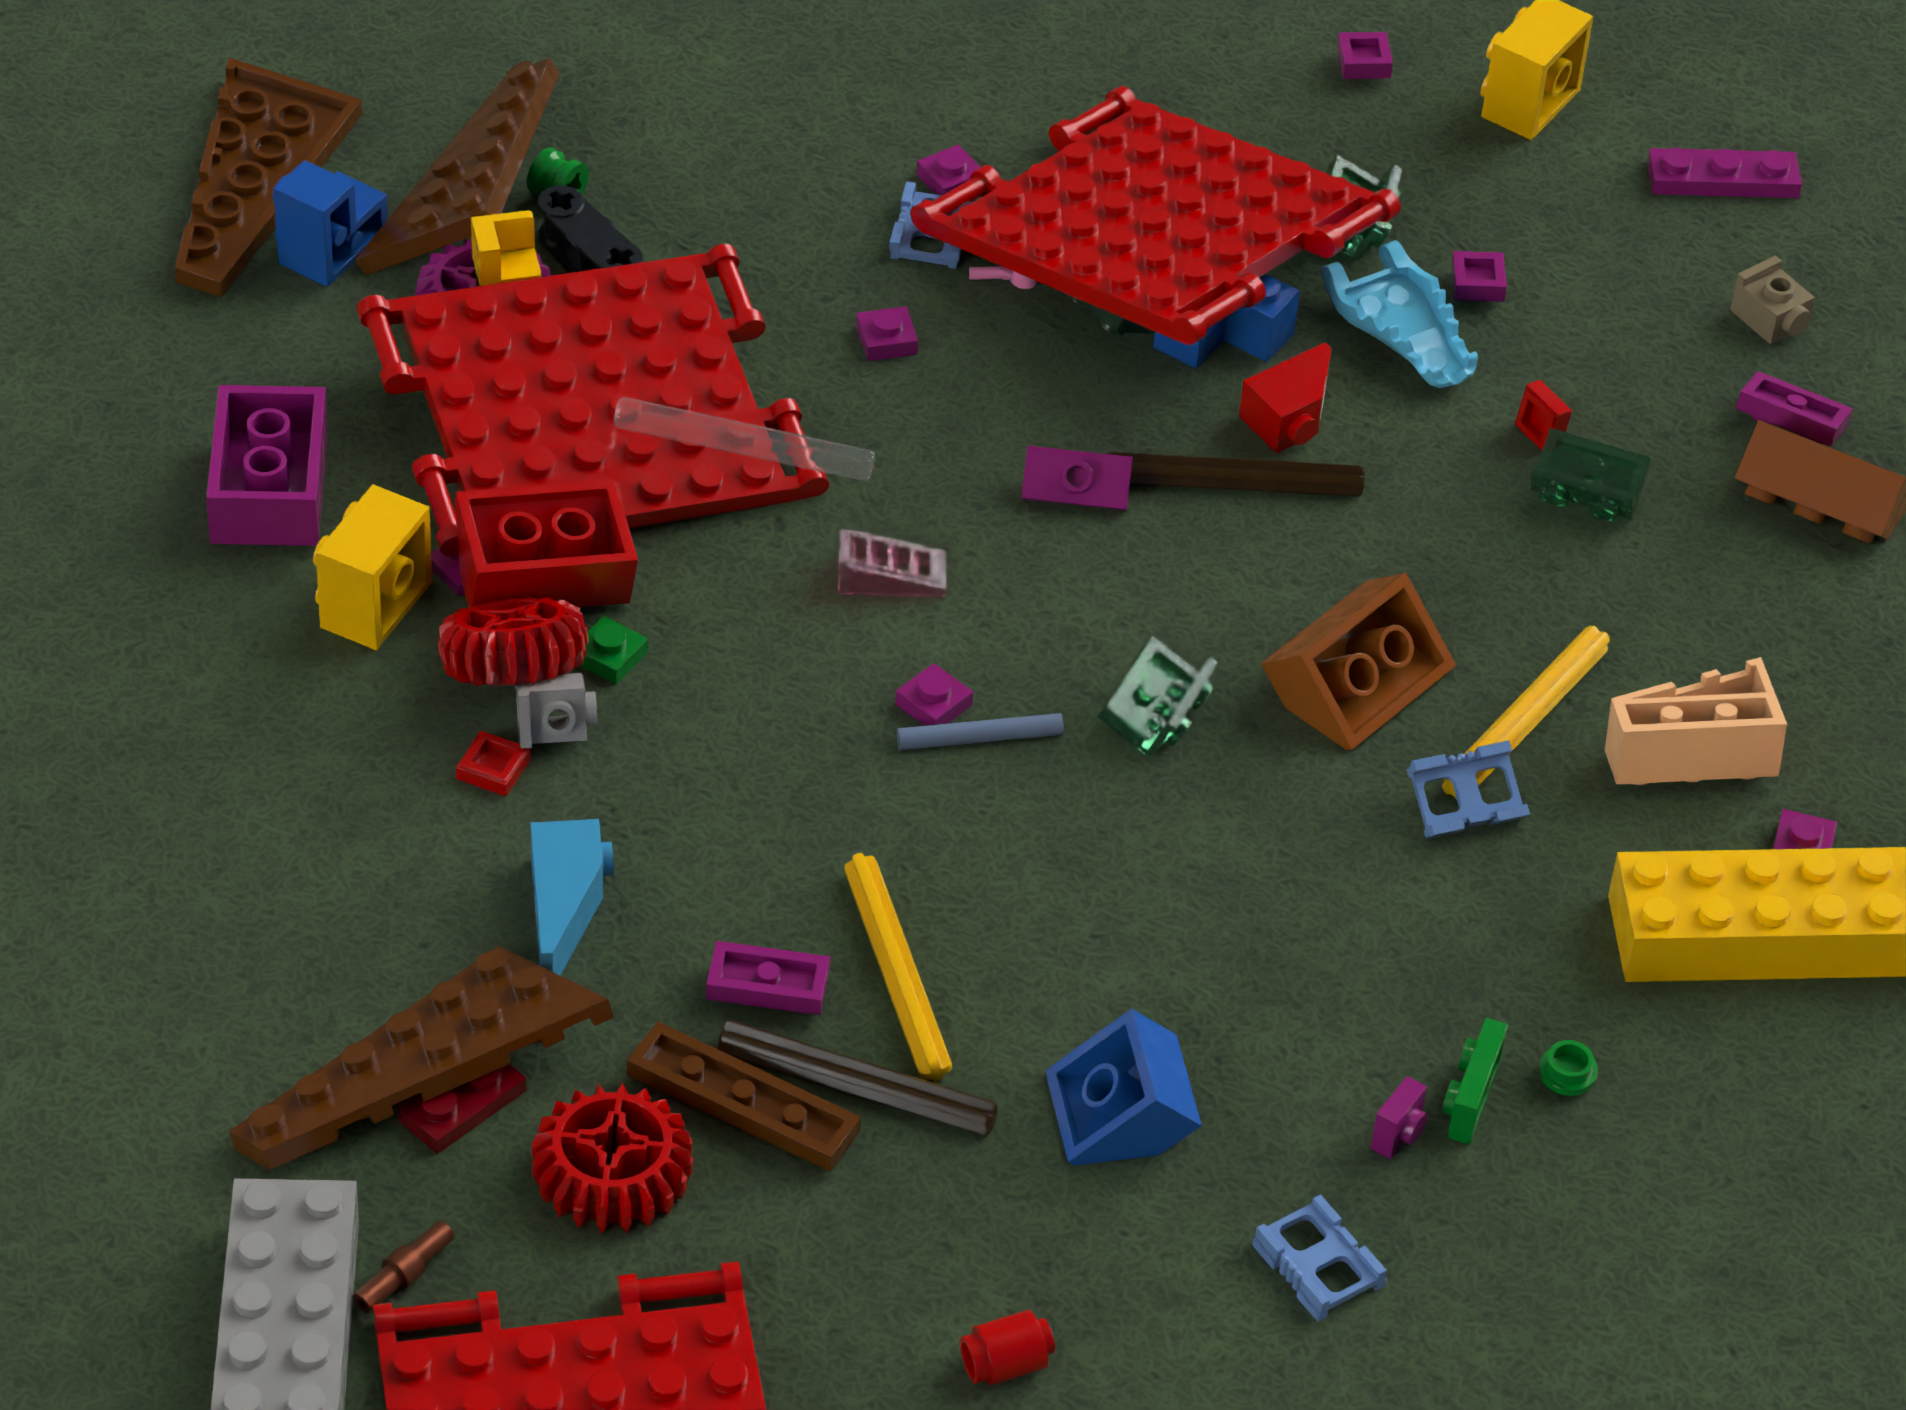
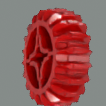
[437,596,588,687]
[532,1083,693,1234]

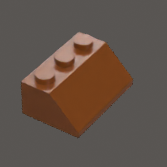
[1735,420,1906,544]
[1261,573,1456,750]

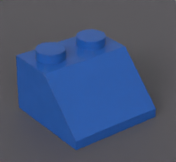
[1045,1009,1202,1165]

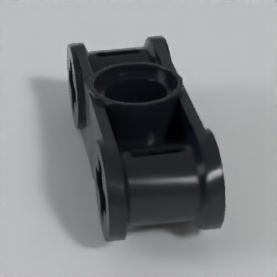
[538,185,643,273]

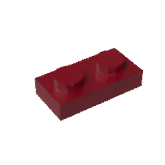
[397,1063,526,1155]

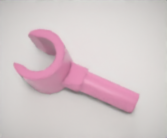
[969,266,1038,289]

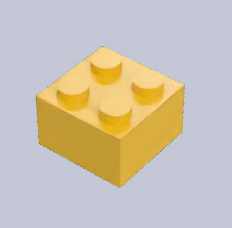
[1480,0,1594,140]
[313,484,432,650]

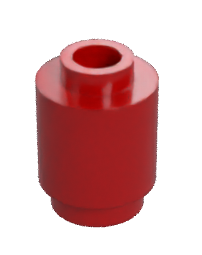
[959,1309,1055,1386]

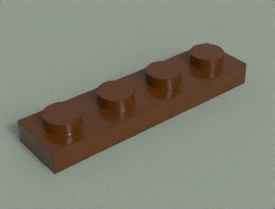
[627,1021,861,1172]

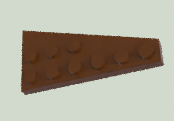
[175,57,362,298]
[355,57,559,274]
[229,946,614,1170]

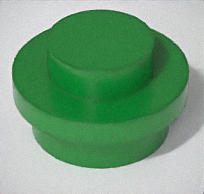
[1539,1040,1598,1096]

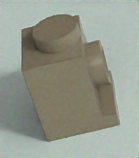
[1730,255,1815,345]

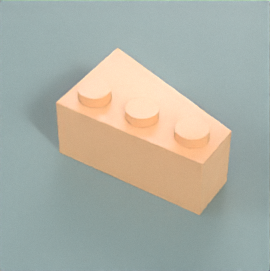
[1605,657,1787,785]

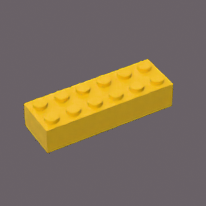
[1608,847,1906,982]

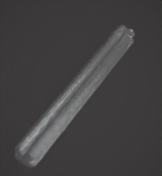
[614,397,875,481]

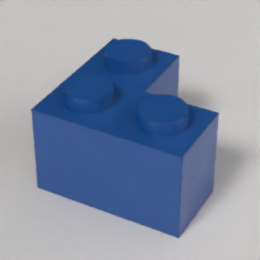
[272,160,388,287]
[1153,274,1300,369]

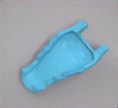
[1320,240,1478,388]

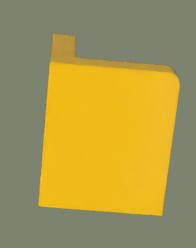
[471,210,541,286]

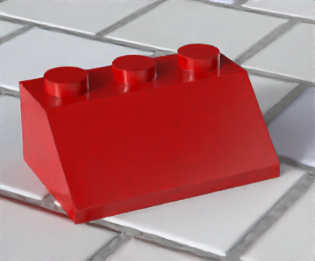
[455,480,638,608]

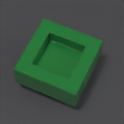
[580,616,648,684]

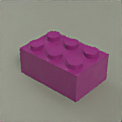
[206,385,328,546]

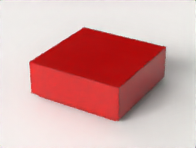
[1515,380,1572,455]
[456,731,531,797]

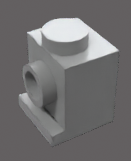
[516,673,597,748]

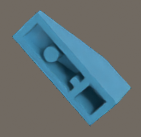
[530,819,614,975]

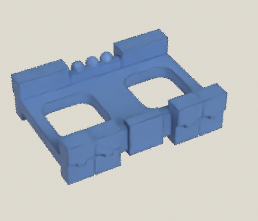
[889,181,975,269]
[1406,740,1530,839]
[1252,1194,1387,1322]

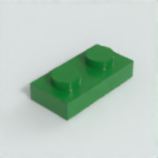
[1442,1018,1508,1145]

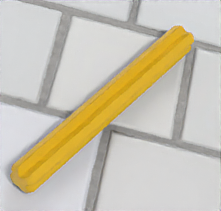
[1442,626,1610,800]
[844,853,952,1082]

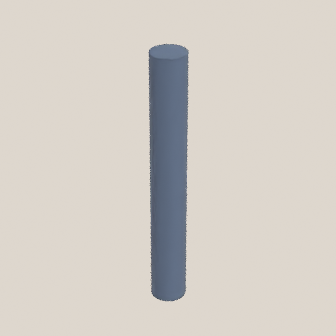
[897,713,1064,750]

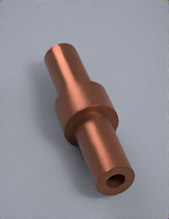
[352,1220,455,1314]

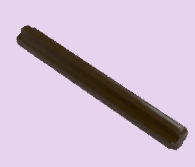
[1106,452,1365,497]
[718,1020,998,1135]

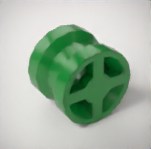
[526,147,589,196]

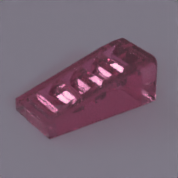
[838,529,946,597]

